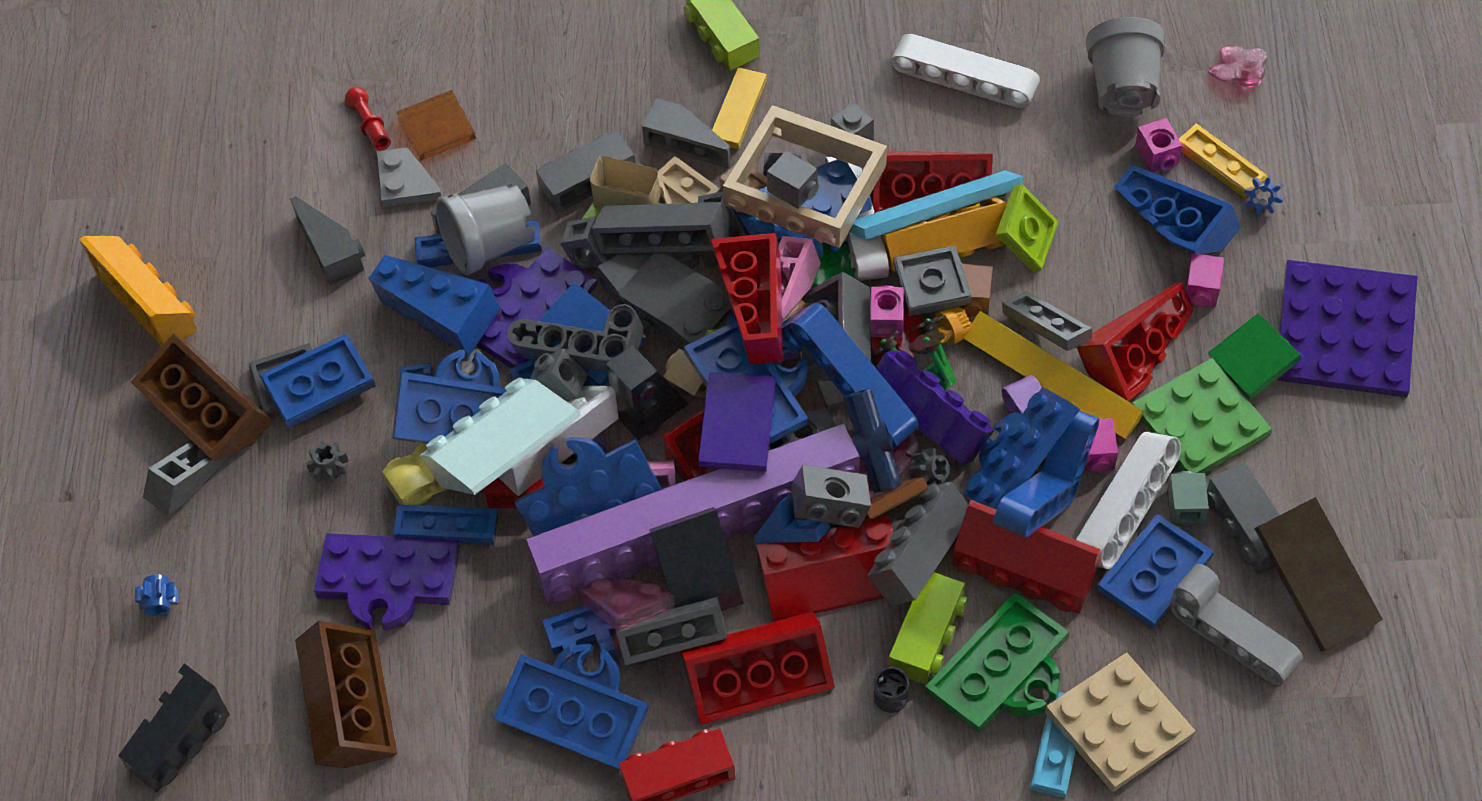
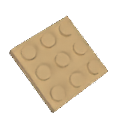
[1045,652,1196,793]

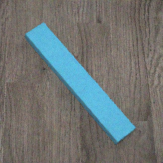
[849,170,1024,240]

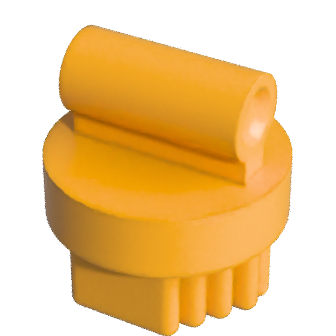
[926,306,972,345]

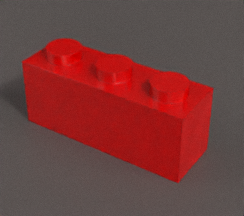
[619,728,736,801]

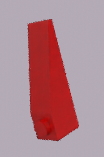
[869,151,993,213]
[1076,282,1194,402]

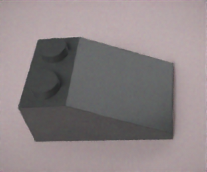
[617,252,731,350]

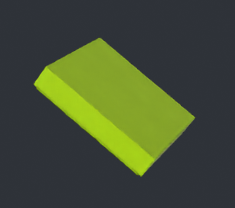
[996,184,1059,273]

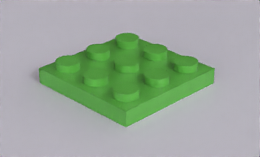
[1132,358,1272,473]

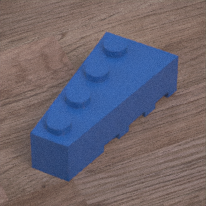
[368,255,500,357]

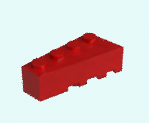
[711,233,783,364]

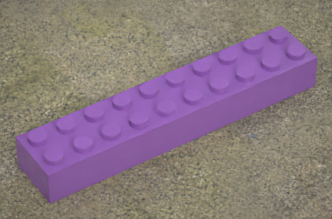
[526,424,860,604]

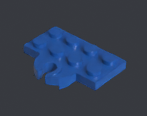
[731,159,872,257]
[684,321,808,444]
[392,350,507,444]
[963,387,1080,509]
[515,437,663,537]
[493,644,650,770]

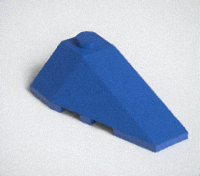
[1114,164,1241,255]

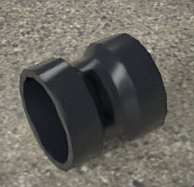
[874,666,909,713]

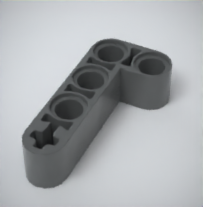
[507,304,643,372]

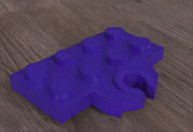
[477,247,598,369]
[314,533,460,630]

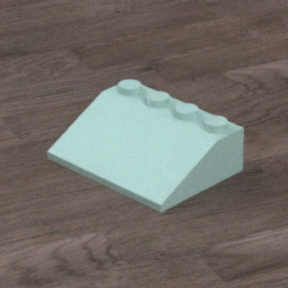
[420,378,581,495]

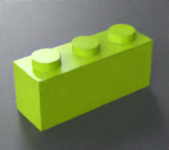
[683,0,760,71]
[889,572,968,685]

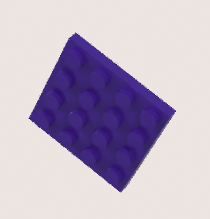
[1277,260,1418,397]

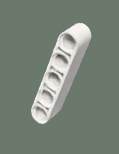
[891,34,1040,109]
[824,157,889,281]
[1076,432,1181,569]

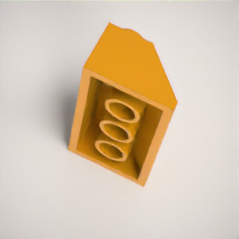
[881,197,1006,271]
[79,236,197,347]

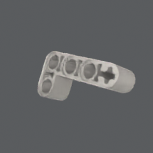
[1170,564,1303,686]

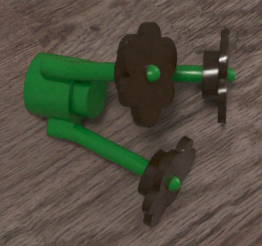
[871,315,957,390]

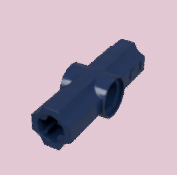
[844,388,901,493]

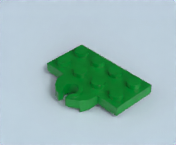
[925,593,1069,733]

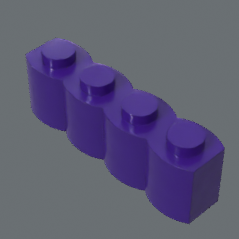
[876,350,994,464]

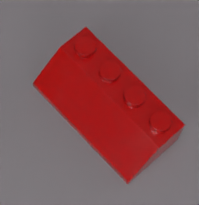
[952,500,1100,614]
[756,515,894,622]
[680,611,835,725]

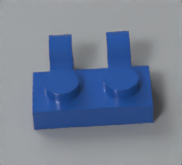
[542,598,618,670]

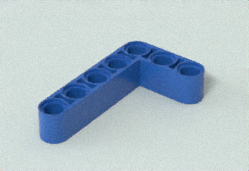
[782,303,919,449]
[993,411,1100,538]

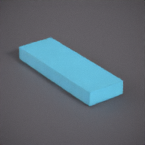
[1030,692,1076,798]

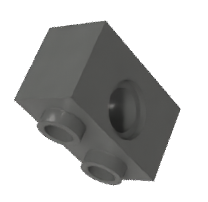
[791,464,871,528]

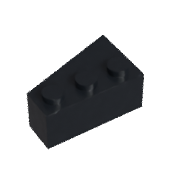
[606,345,689,440]
[118,663,230,793]

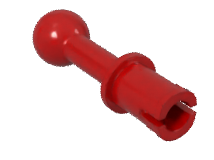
[345,87,391,151]

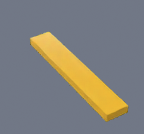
[963,311,1144,440]

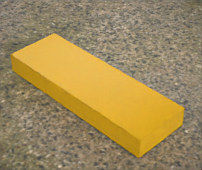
[712,67,767,150]
[1179,123,1268,200]

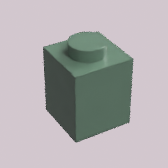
[1167,471,1209,525]

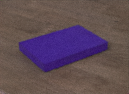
[698,372,776,472]

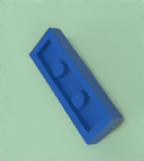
[393,504,499,545]

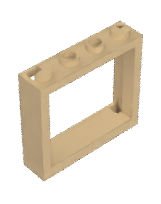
[723,105,887,248]

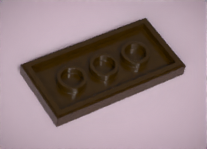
[1254,497,1383,652]

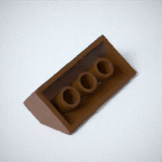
[131,333,273,461]
[295,620,397,768]

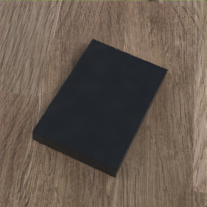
[649,507,744,611]

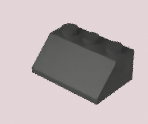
[797,272,871,381]

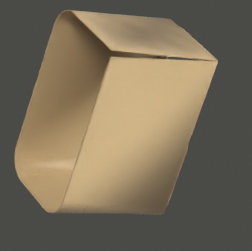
[590,155,660,209]

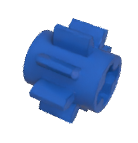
[1244,176,1284,215]
[135,574,178,616]

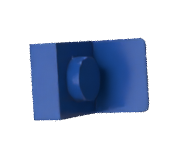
[754,493,830,543]

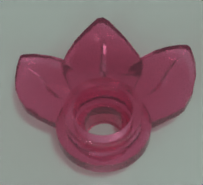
[1208,45,1267,87]

